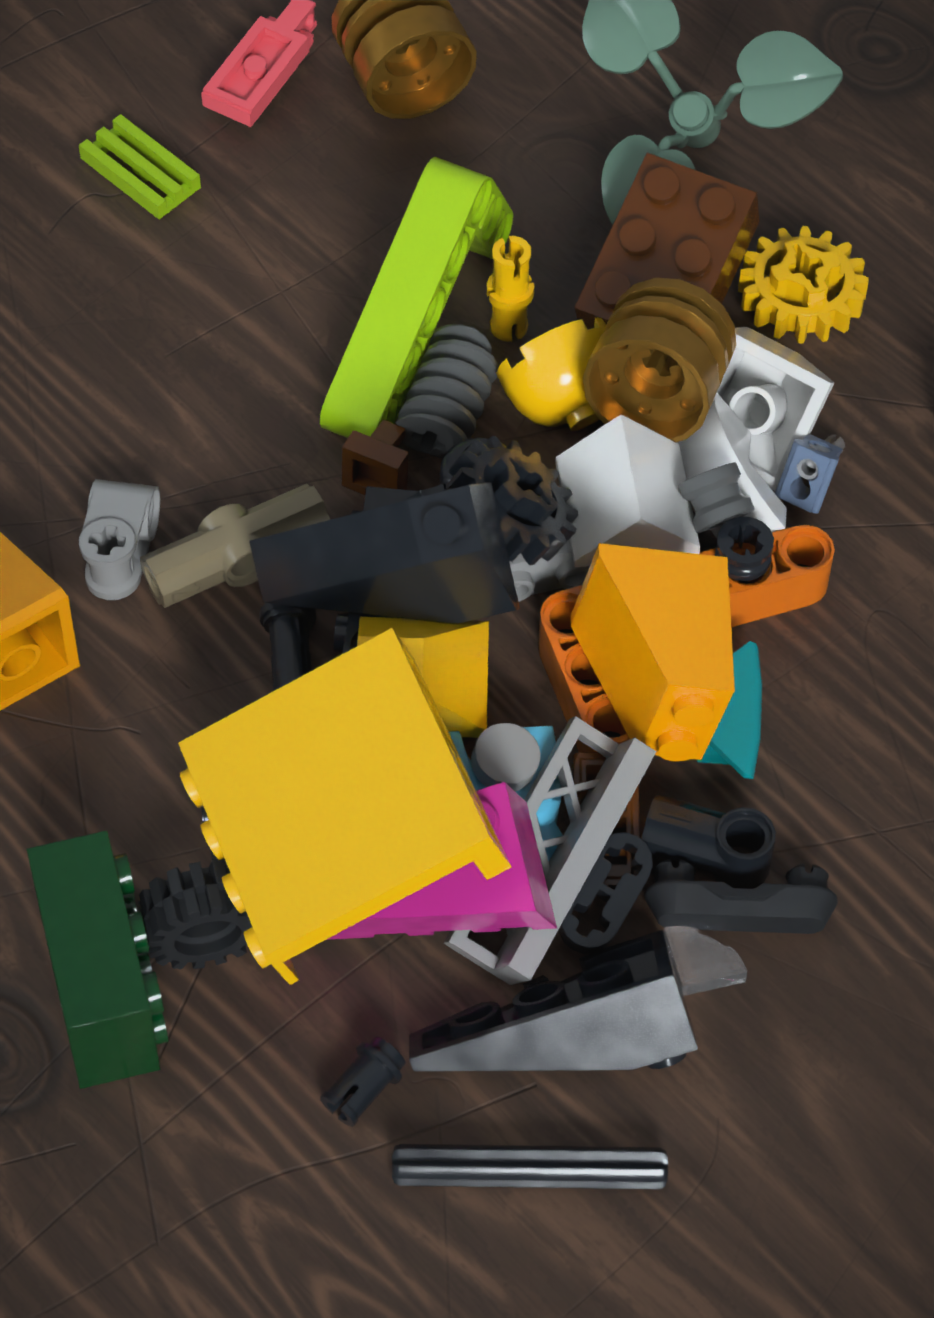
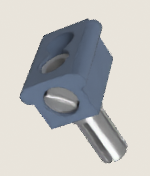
[775,434,845,514]

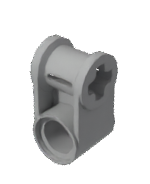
[79,479,161,600]

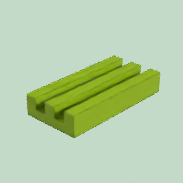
[79,114,201,220]

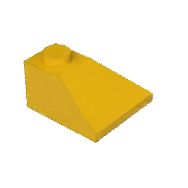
[357,617,489,738]

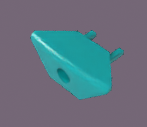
[697,641,762,779]

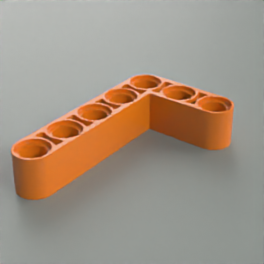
[538,525,835,752]

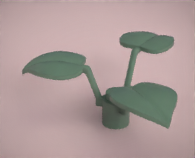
[582,0,843,225]

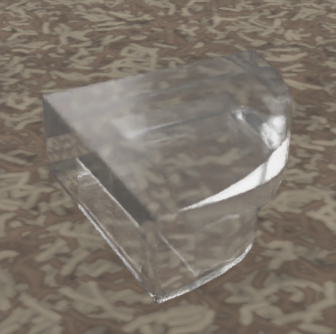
[664,926,747,996]

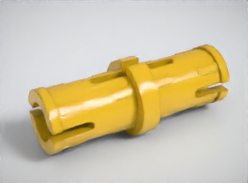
[486,236,534,342]

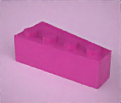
[326,782,557,940]

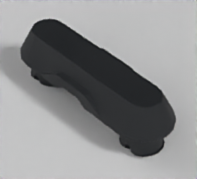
[644,859,838,934]

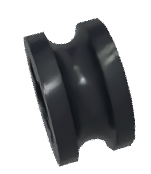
[715,516,774,581]

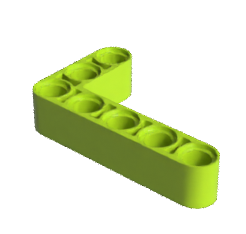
[320,157,514,438]

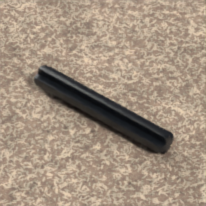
[392,1144,668,1189]

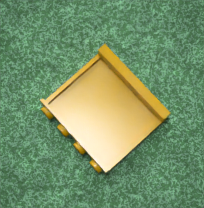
[178,628,512,985]

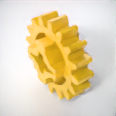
[738,226,869,344]

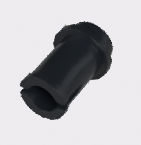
[320,1036,406,1127]

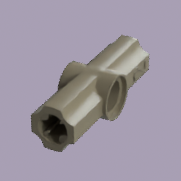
[140,483,330,608]

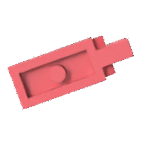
[201,0,317,127]

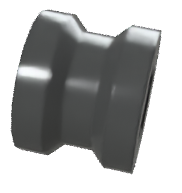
[678,462,755,533]

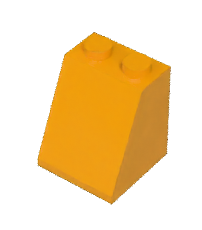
[0,532,80,711]
[570,543,735,762]

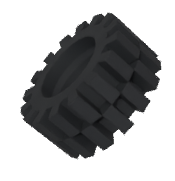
[137,860,252,969]

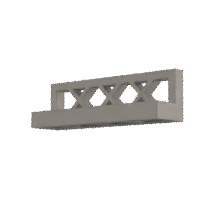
[444,716,657,985]

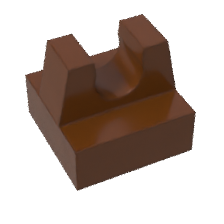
[342,420,409,495]

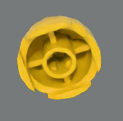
[496,317,606,431]

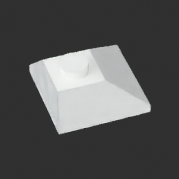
[717,327,834,491]

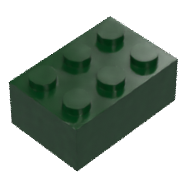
[27,830,169,1089]

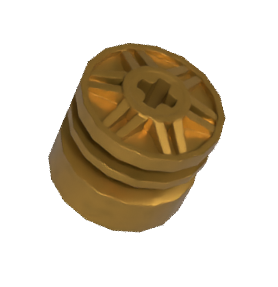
[331,0,477,119]
[583,278,737,442]

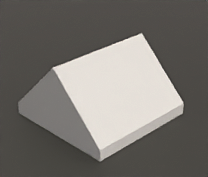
[556,414,700,568]

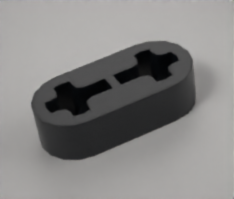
[558,832,653,954]

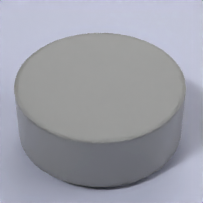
[471,723,540,792]

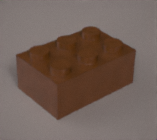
[574,153,760,329]

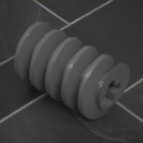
[395,324,499,458]

